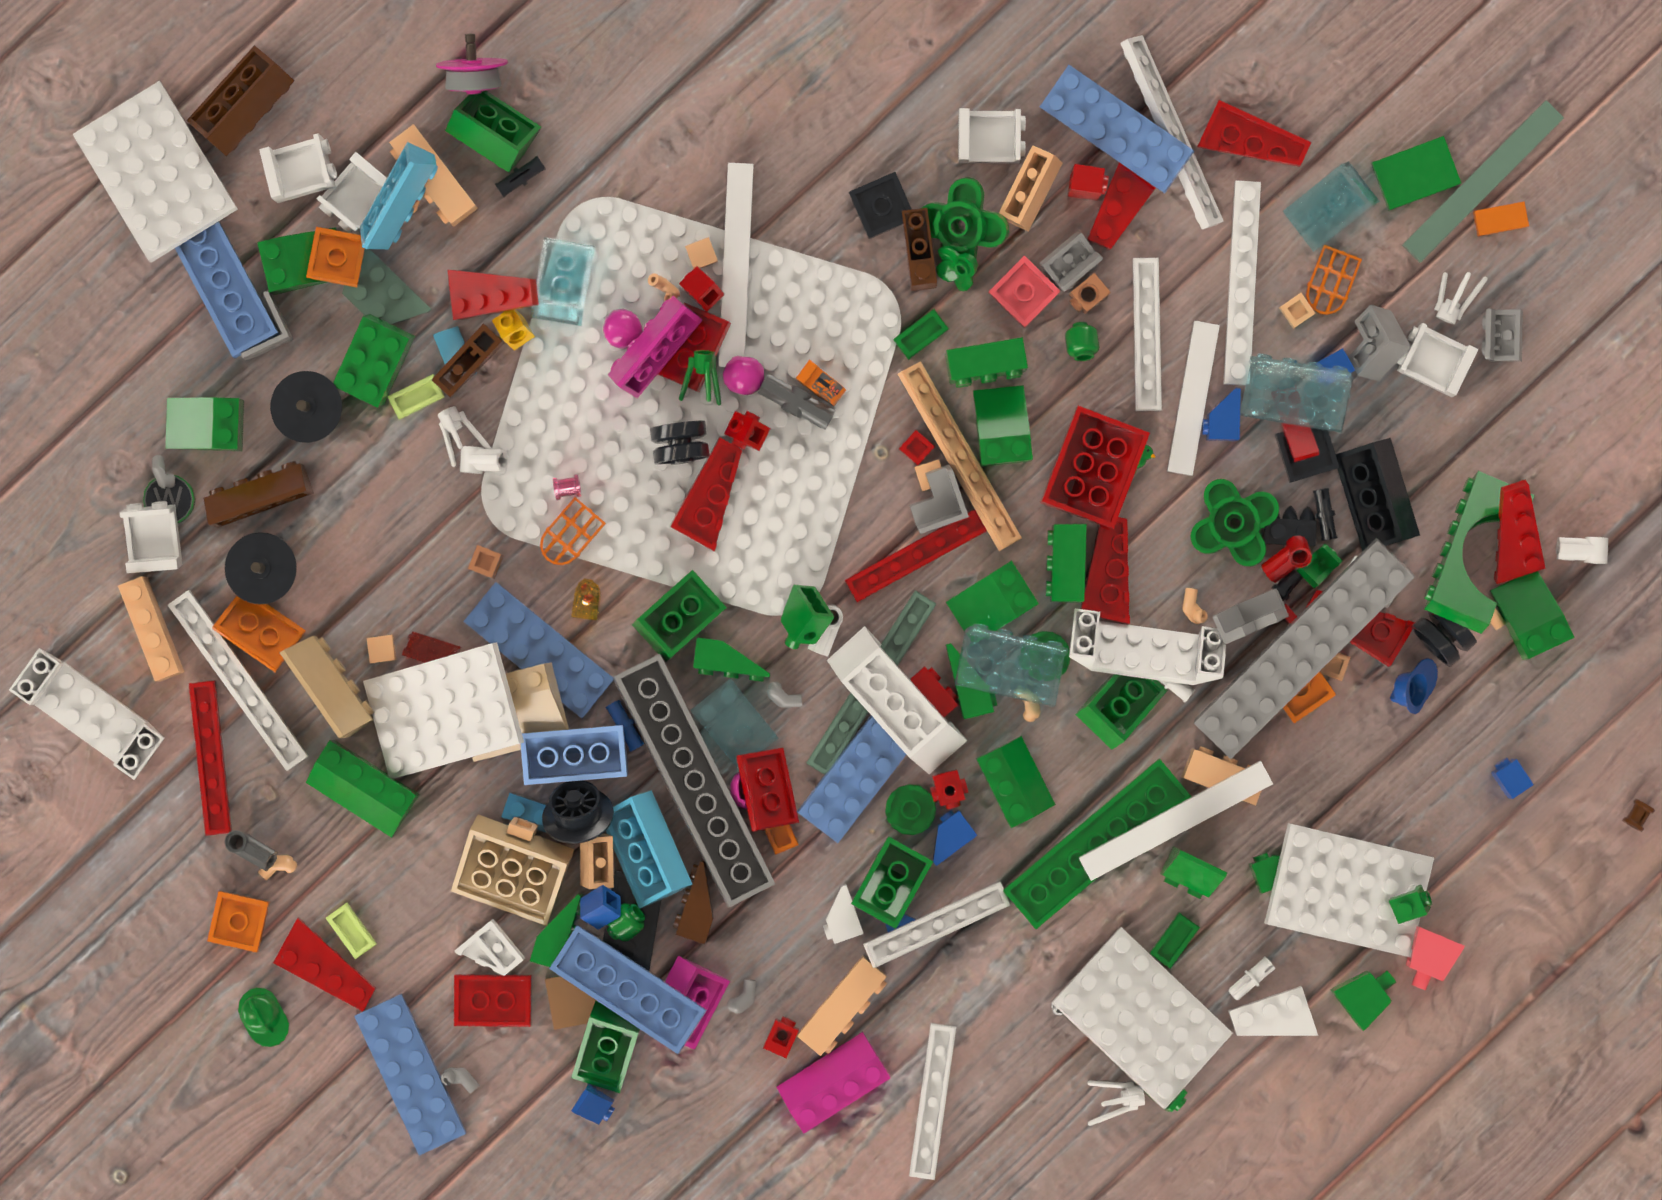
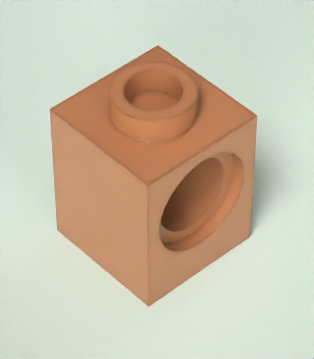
[1069,273,1111,314]
[468,545,504,579]

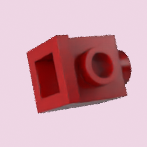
[763,1016,799,1059]

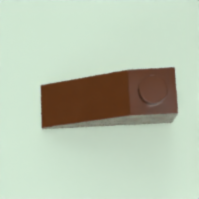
[431,323,505,398]

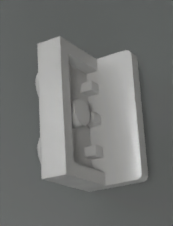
[1039,231,1103,291]
[1482,308,1523,362]

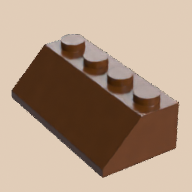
[186,45,295,157]
[203,461,314,528]

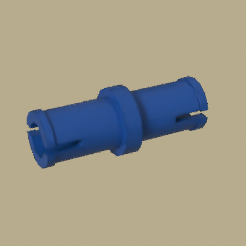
[605,700,644,752]

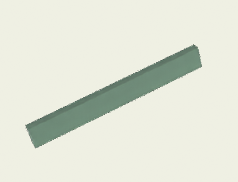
[1402,100,1564,263]
[806,590,936,775]

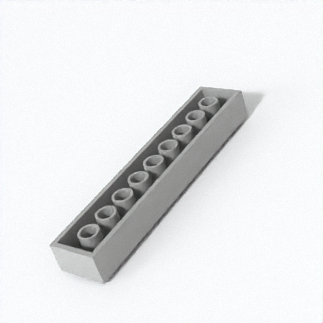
[1194,538,1415,759]
[613,654,775,907]

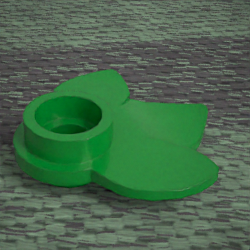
[936,247,978,291]

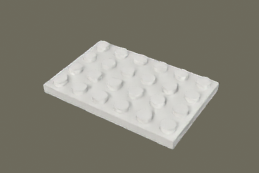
[73,81,238,263]
[363,642,524,779]
[1264,823,1434,957]
[1051,927,1233,1109]

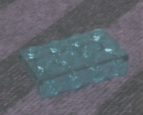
[1240,354,1353,433]
[955,624,1068,707]

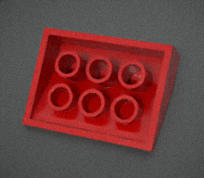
[1040,405,1150,529]

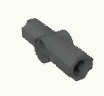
[758,374,836,430]

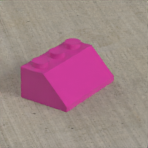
[665,956,730,1049]

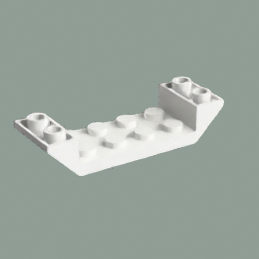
[1069,608,1226,685]
[827,626,967,774]
[9,648,165,780]

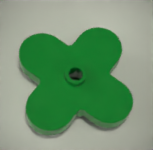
[922,177,1009,261]
[1190,479,1279,567]

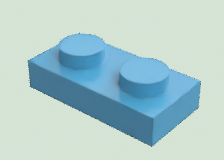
[501,793,547,833]

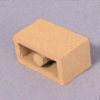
[580,833,614,889]

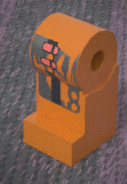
[796,360,846,406]

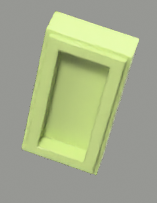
[387,374,445,420]
[326,903,377,959]

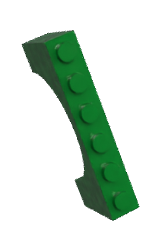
[1424,471,1535,634]

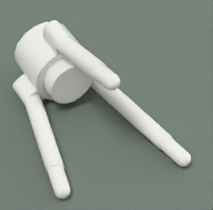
[1434,272,1488,325]
[438,406,492,467]
[1087,1080,1145,1126]

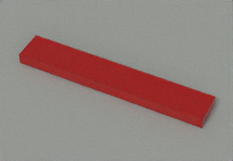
[845,509,987,602]
[189,680,232,836]

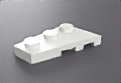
[1228,986,1318,1036]

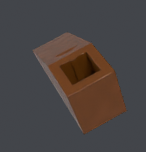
[902,208,937,291]
[673,860,714,944]

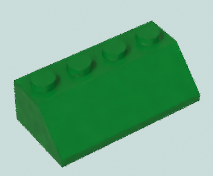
[306,740,420,838]

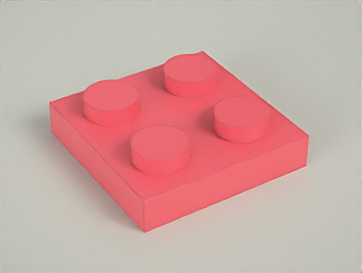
[988,255,1061,328]

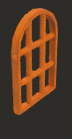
[1306,245,1362,315]
[540,497,606,565]

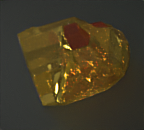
[571,578,601,621]

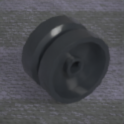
[650,420,710,465]
[1411,611,1477,667]

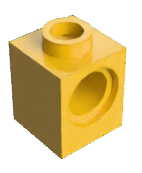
[492,309,535,351]

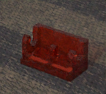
[402,631,461,663]

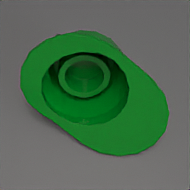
[238,988,289,1047]

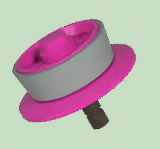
[436,33,508,94]

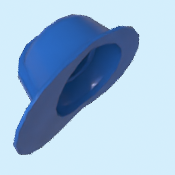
[1390,658,1438,714]

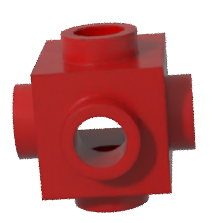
[724,411,771,451]
[930,769,969,809]

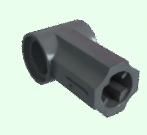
[224,830,278,871]

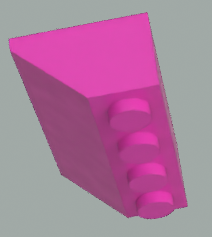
[607,296,702,399]
[776,1031,891,1134]

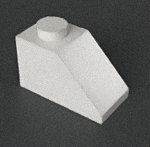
[823,884,864,944]

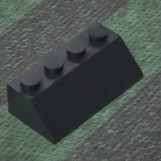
[1336,438,1420,552]

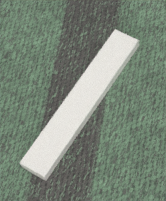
[1132,258,1162,411]
[1167,321,1220,476]
[863,882,1010,968]
[909,1023,956,1180]

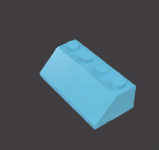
[360,142,438,250]
[606,790,692,908]

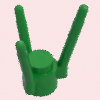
[679,350,721,406]

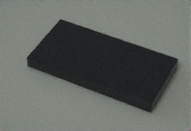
[603,870,662,972]

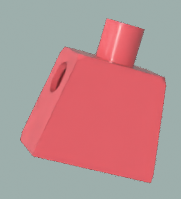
[1406,926,1465,991]

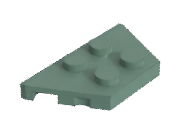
[342,249,432,325]

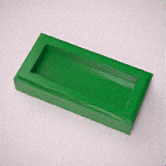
[893,309,949,360]
[1149,912,1200,969]

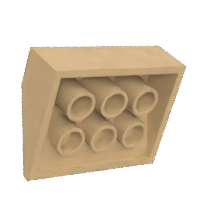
[280,636,375,738]
[472,662,569,762]
[451,814,574,926]

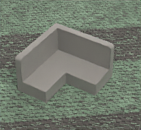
[241,290,294,361]
[1348,304,1411,381]
[909,465,969,534]
[1213,589,1289,644]

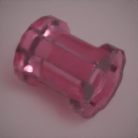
[553,474,582,500]

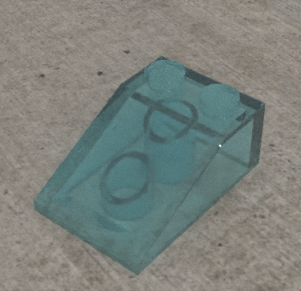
[1283,161,1380,252]
[531,237,595,326]
[690,678,779,770]

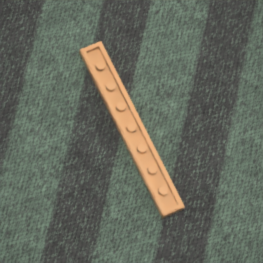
[898,361,1022,551]

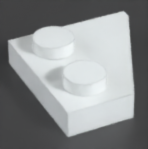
[455,919,525,976]

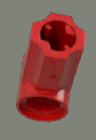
[1261,536,1312,583]

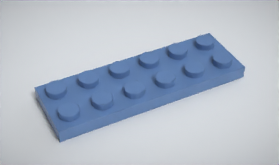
[1040,65,1194,194]
[175,221,279,359]
[463,582,614,719]
[797,715,907,843]
[549,925,707,1054]
[354,994,467,1156]

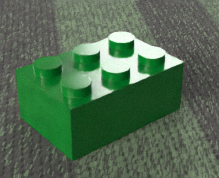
[333,314,415,408]
[945,337,1028,388]

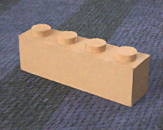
[389,124,478,227]
[118,576,184,681]
[797,955,887,1056]

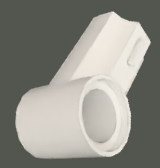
[460,446,510,474]
[1556,537,1609,564]
[807,605,843,657]

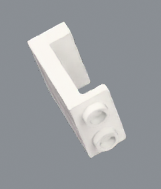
[958,108,1026,163]
[259,133,337,203]
[316,152,387,235]
[1397,323,1478,397]
[119,501,183,573]

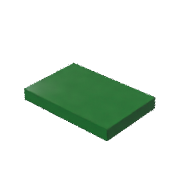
[1371,136,1462,211]

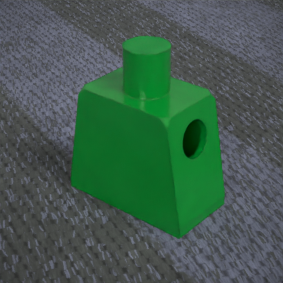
[781,584,834,649]
[1330,971,1397,1031]

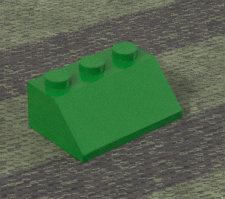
[445,90,541,173]
[1045,524,1087,603]
[976,736,1056,828]

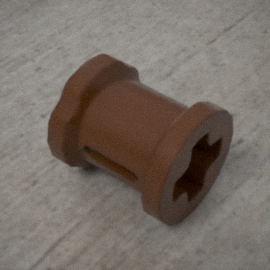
[1622,799,1655,832]

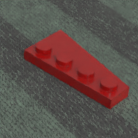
[1197,100,1312,167]
[1087,162,1156,250]
[447,270,539,320]
[669,437,742,552]
[1494,479,1546,584]
[1080,517,1130,624]
[1303,590,1415,667]
[273,917,376,1012]

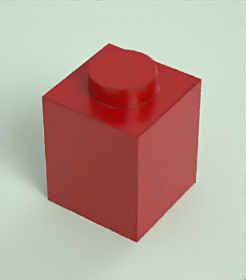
[679,266,725,312]

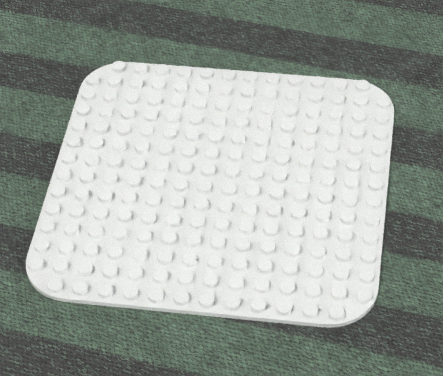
[481,197,901,616]

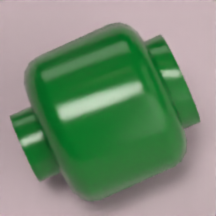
[1065,322,1100,362]
[607,903,645,942]

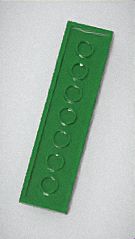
[1003,758,1192,929]

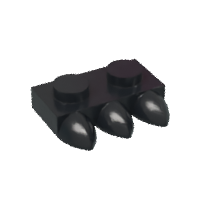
[1263,506,1317,546]

